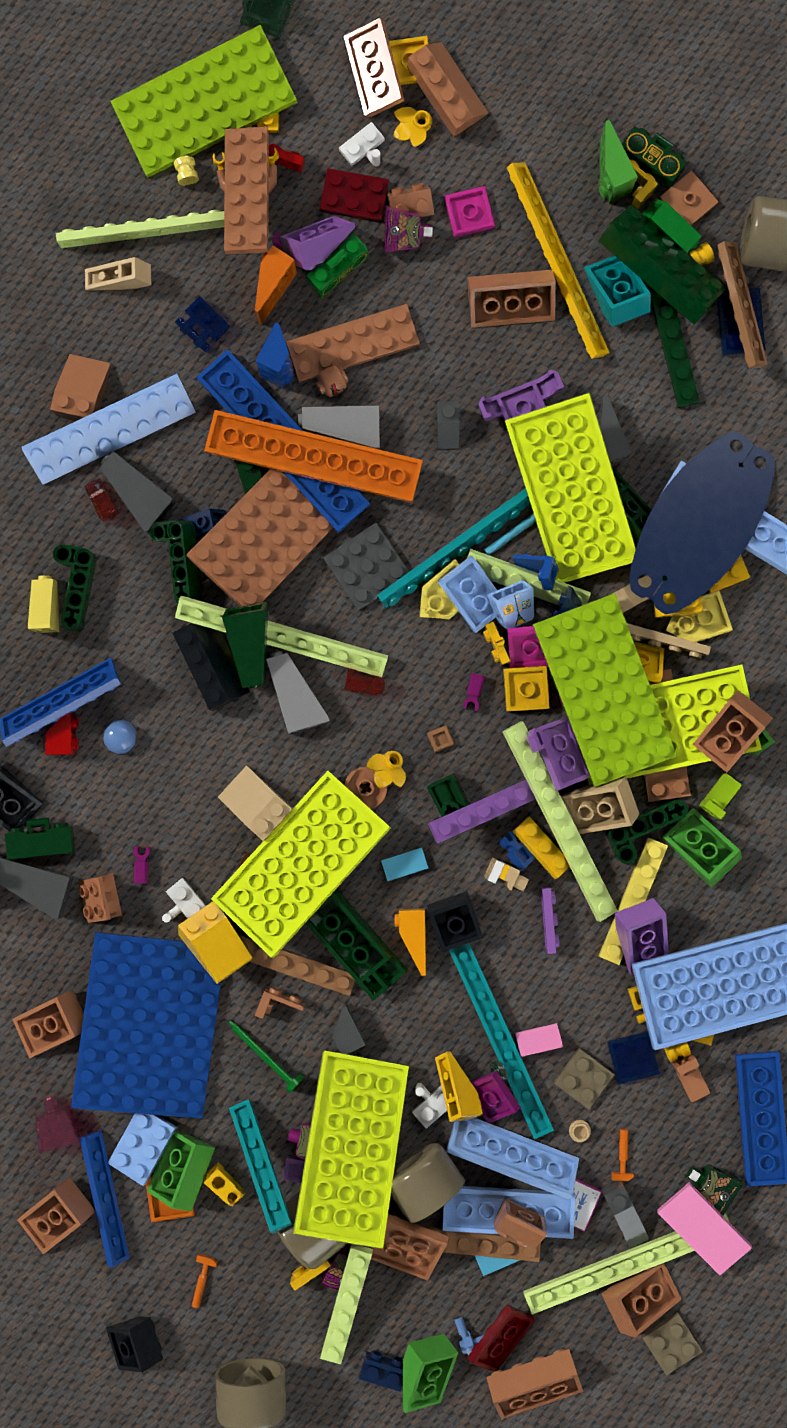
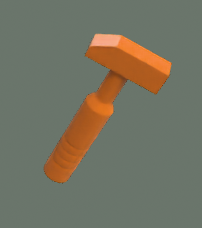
[611,1129,634,1181]
[191,1253,218,1308]

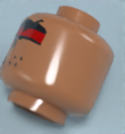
[315,365,348,397]

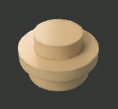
[569,1120,591,1142]

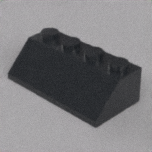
[172,623,251,711]

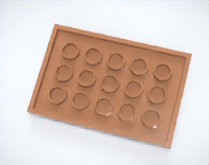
[186,469,333,607]

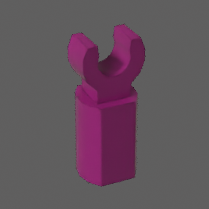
[463,673,485,712]
[133,846,151,884]

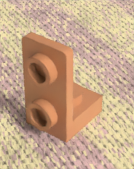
[255,987,306,1019]
[672,1054,710,1102]

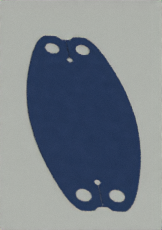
[630,431,775,614]

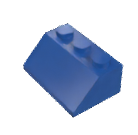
[256,322,295,389]

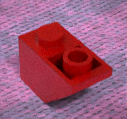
[45,712,79,755]

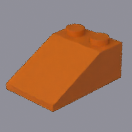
[255,246,297,325]

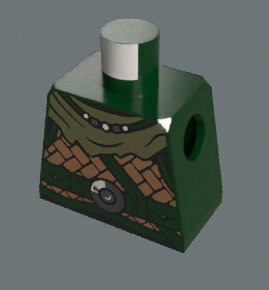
[686,1164,743,1216]

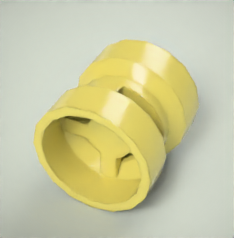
[174,156,199,186]

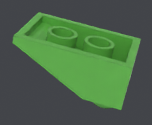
[599,120,638,203]
[663,808,742,888]
[403,1334,458,1413]

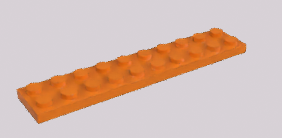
[204,410,423,503]

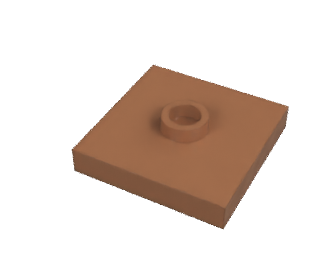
[659,171,719,226]

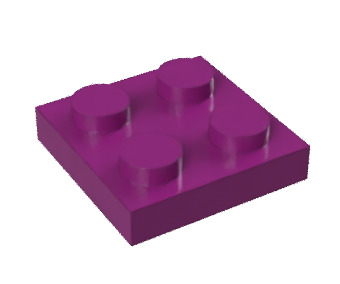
[471,1070,521,1123]

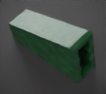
[222,602,268,688]

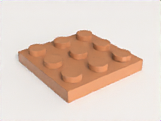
[370,1214,449,1281]

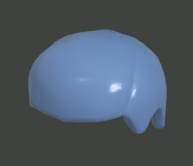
[103,720,137,754]

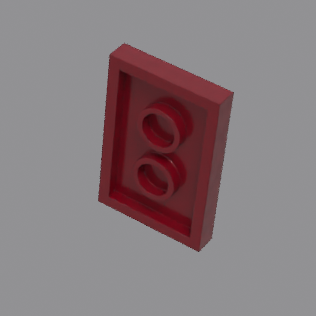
[320,168,389,222]
[467,1305,536,1372]

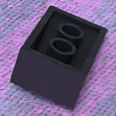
[0,765,42,832]

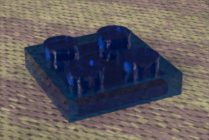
[607,1031,660,1085]

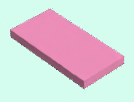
[657,1182,752,1275]

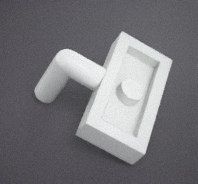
[339,122,385,167]
[162,878,206,922]
[412,1083,447,1129]

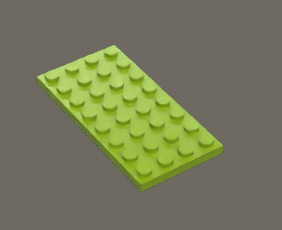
[110,25,298,178]
[533,593,677,787]

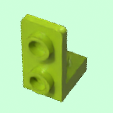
[699,773,741,820]

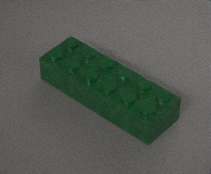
[599,205,727,324]

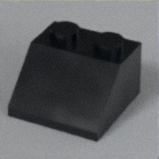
[427,891,483,952]
[106,1316,163,1373]

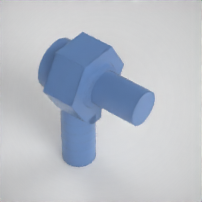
[454,1317,485,1356]

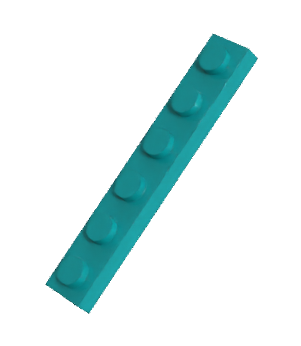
[229,1099,293,1234]

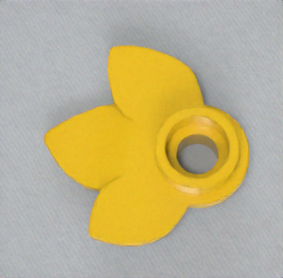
[393,107,432,147]
[367,751,406,788]

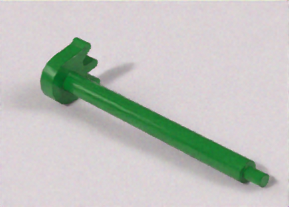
[228,1020,305,1093]

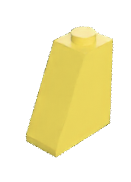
[28,576,59,633]

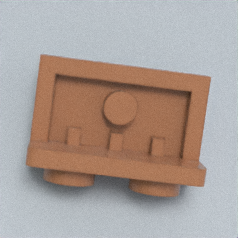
[387,183,434,217]

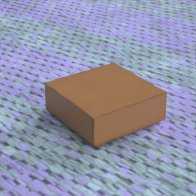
[427,725,454,753]

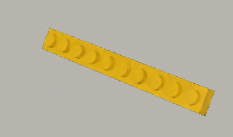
[507,163,610,359]

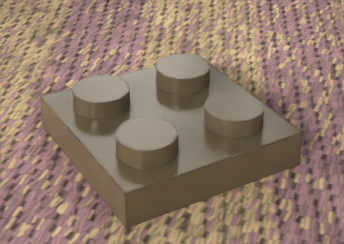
[554,1048,614,1109]
[642,1312,703,1376]

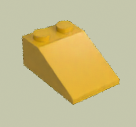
[178,901,252,984]

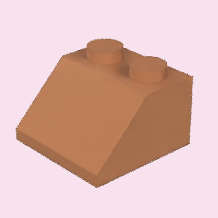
[494,1198,547,1248]

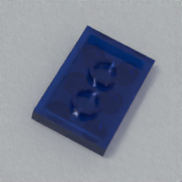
[717,288,766,355]

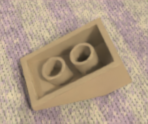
[218,765,293,841]
[560,776,639,834]

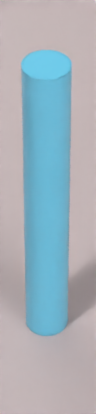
[484,513,536,556]

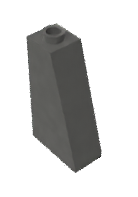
[100,451,176,535]
[0,856,74,919]

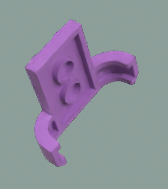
[478,370,564,427]
[526,717,590,791]

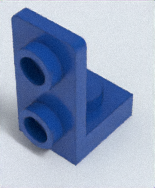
[513,554,559,591]

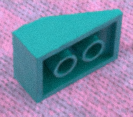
[584,255,651,327]

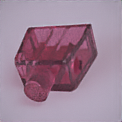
[36,1096,83,1153]

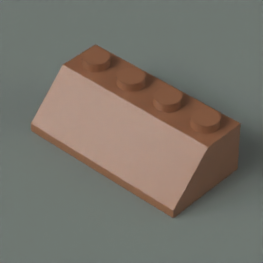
[407,42,488,137]
[468,270,556,328]
[486,1349,583,1420]

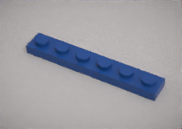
[80,1130,130,1267]

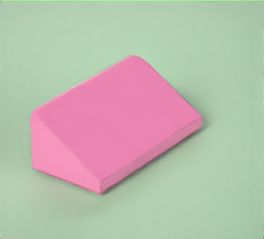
[515,1023,563,1056]

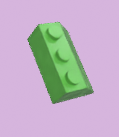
[147,1131,215,1211]

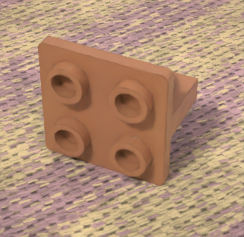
[79,873,122,923]

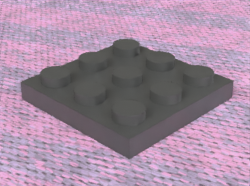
[323,523,409,611]

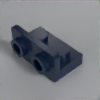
[359,1350,403,1392]

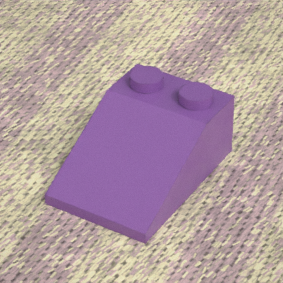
[280,216,355,270]
[615,898,669,975]

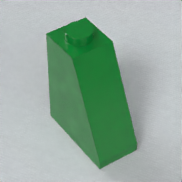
[642,199,701,253]

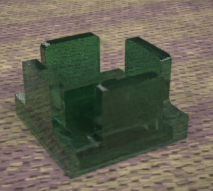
[240,0,295,39]

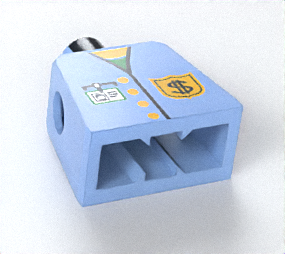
[487,580,534,629]

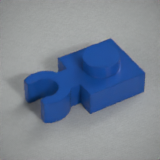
[499,831,535,871]

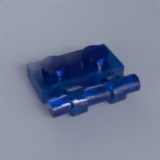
[175,296,230,352]

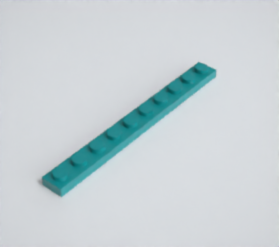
[377,488,531,609]
[449,943,554,1140]

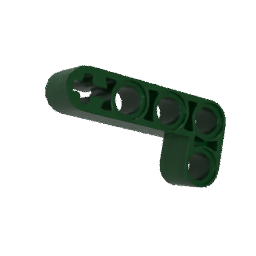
[150,520,202,603]
[53,544,97,632]
[606,800,688,865]

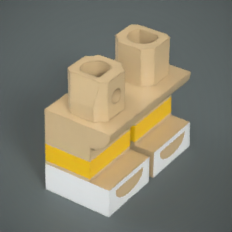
[484,857,529,891]

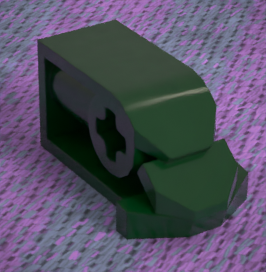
[427,773,470,817]

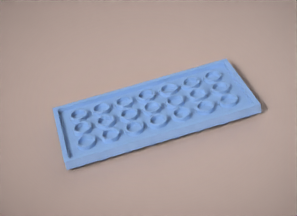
[632,923,787,1050]

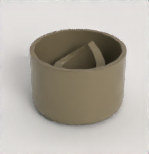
[740,196,787,271]
[391,1143,465,1223]
[277,1191,348,1269]
[215,1358,286,1428]

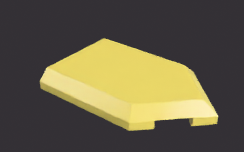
[419,559,459,619]
[665,590,733,643]

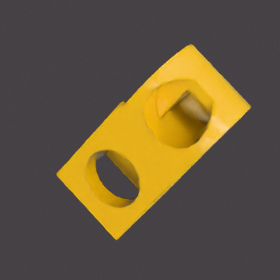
[204,1162,245,1207]

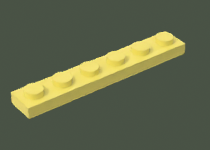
[599,837,668,965]

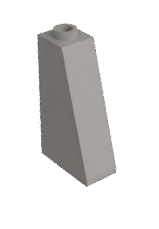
[298,406,380,450]
[267,651,330,734]

